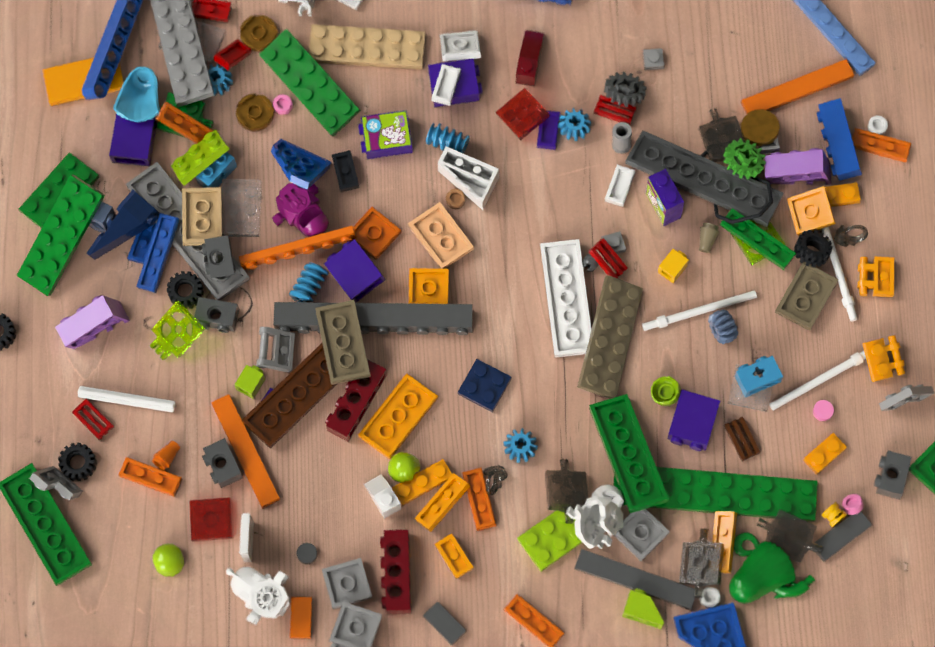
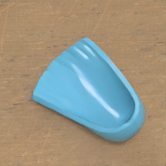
[113,66,160,122]

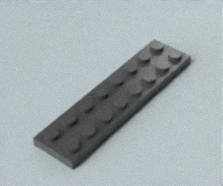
[625,130,784,227]

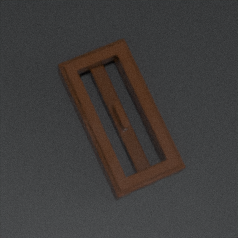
[724,416,760,461]

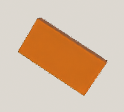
[290,597,312,639]

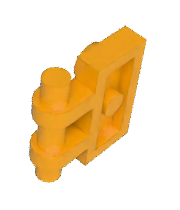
[858,256,894,297]
[862,335,905,382]

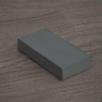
[423,601,466,646]

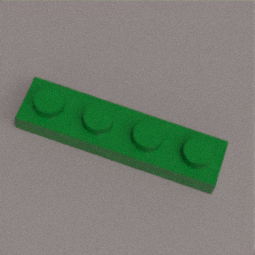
[720,209,796,270]

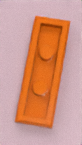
[156,102,213,144]
[852,128,911,163]
[118,457,182,497]
[462,467,496,531]
[504,594,565,647]

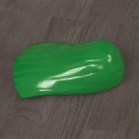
[729,541,796,604]

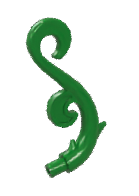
[734,532,815,599]

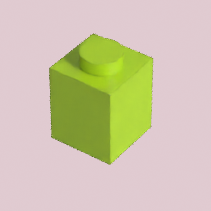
[234,364,266,399]

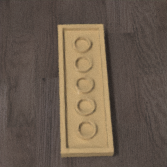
[309,24,425,69]

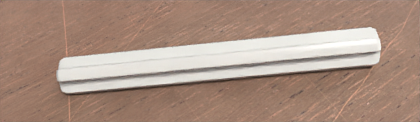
[78,386,176,412]

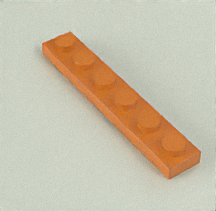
[238,226,356,270]

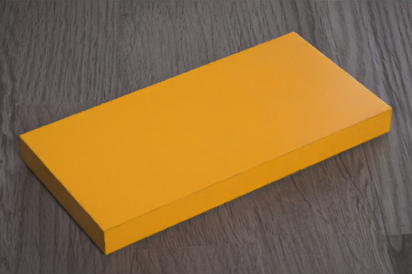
[42,58,124,106]
[358,373,438,460]

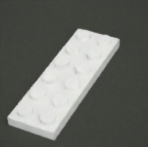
[540,239,591,358]

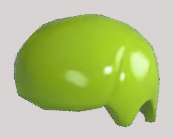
[651,376,681,406]
[388,452,420,483]
[152,544,185,577]

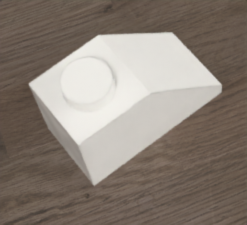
[364,474,401,519]

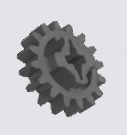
[604,72,647,107]

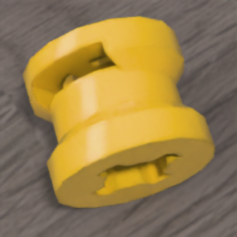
[821,502,847,527]

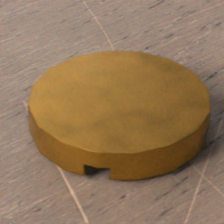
[240,15,278,52]
[236,94,274,131]
[741,109,780,146]

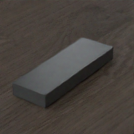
[811,512,872,562]

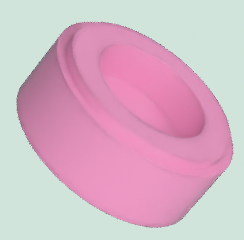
[273,94,293,115]
[813,400,834,421]
[842,494,864,515]

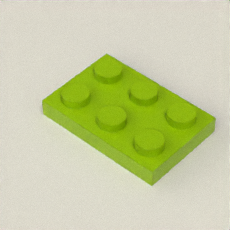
[170,129,229,186]
[517,503,583,572]

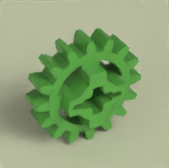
[723,138,766,179]

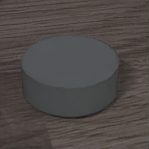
[297,543,317,564]

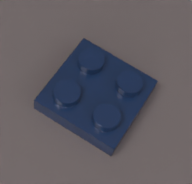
[457,359,512,413]

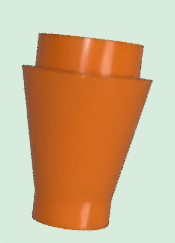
[152,440,180,471]

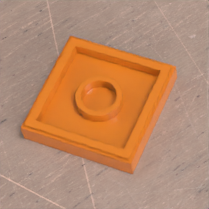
[353,207,402,260]

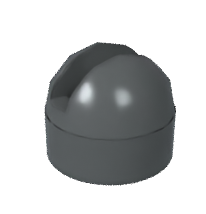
[582,254,599,272]

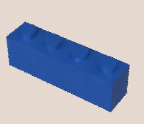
[816,98,862,181]

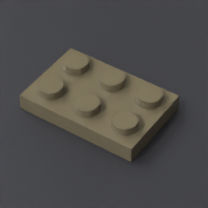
[775,262,839,331]

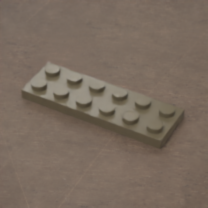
[577,275,643,399]

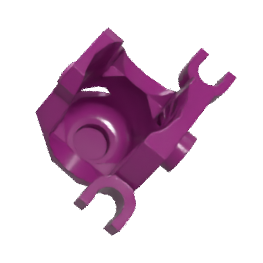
[272,183,329,237]

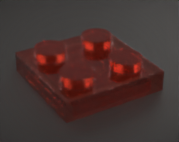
[496,88,550,141]
[189,497,232,542]

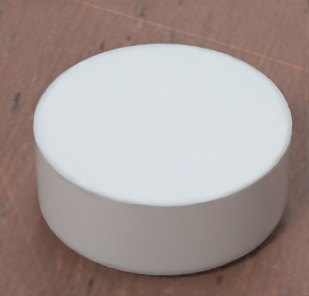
[868,116,888,135]
[700,587,721,608]

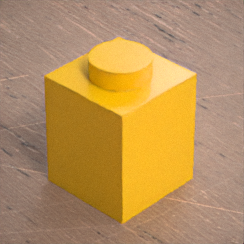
[658,249,689,284]

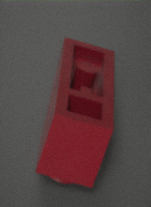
[516,30,544,86]

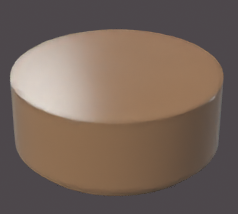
[446,189,465,209]

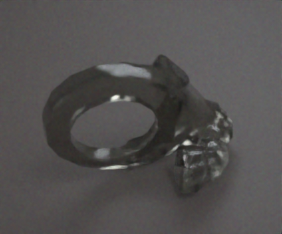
[834,225,868,247]
[483,465,508,495]

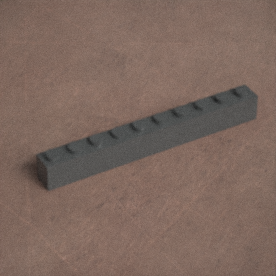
[273,302,473,335]

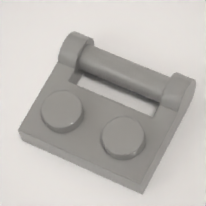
[256,327,295,373]

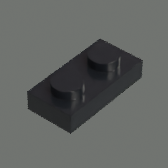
[332,150,359,192]

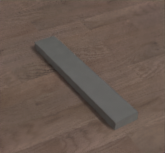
[575,549,698,610]

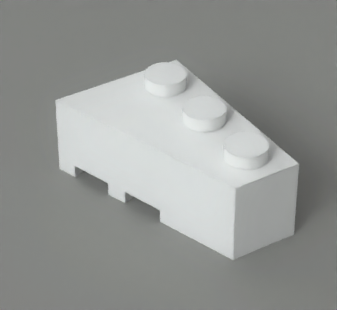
[438,146,499,210]

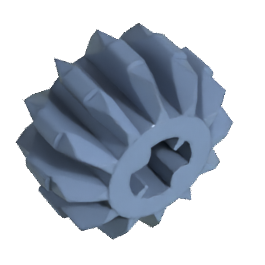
[708,309,738,344]

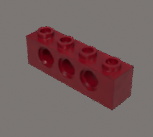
[325,359,387,442]
[380,529,411,615]

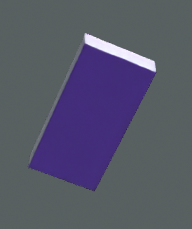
[537,110,560,150]

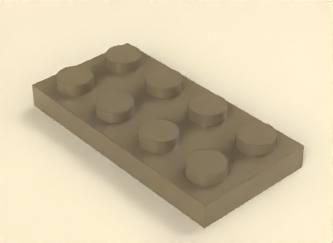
[315,300,371,385]

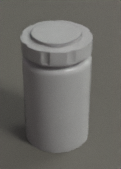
[612,122,632,154]

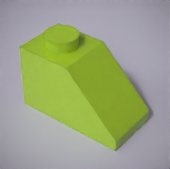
[622,589,664,630]

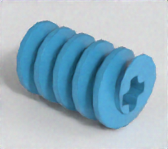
[426,123,470,154]
[289,262,329,302]

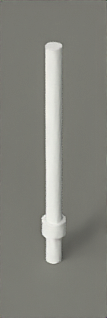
[821,226,858,322]
[642,290,757,331]
[769,351,866,411]

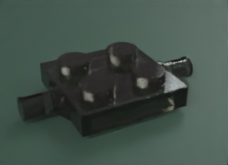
[699,108,745,170]
[545,459,588,524]
[756,509,824,564]
[679,528,724,599]

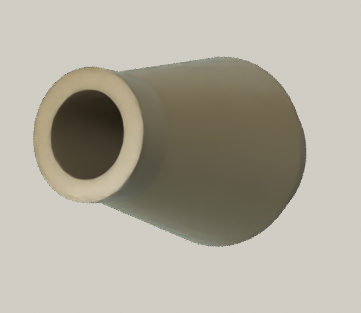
[699,223,719,253]

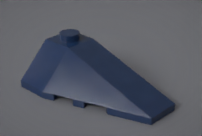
[87,190,160,260]

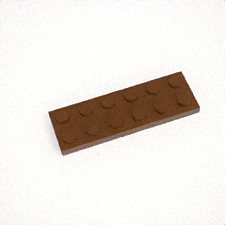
[242,343,337,449]

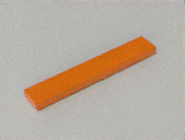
[741,59,854,114]
[211,394,280,508]

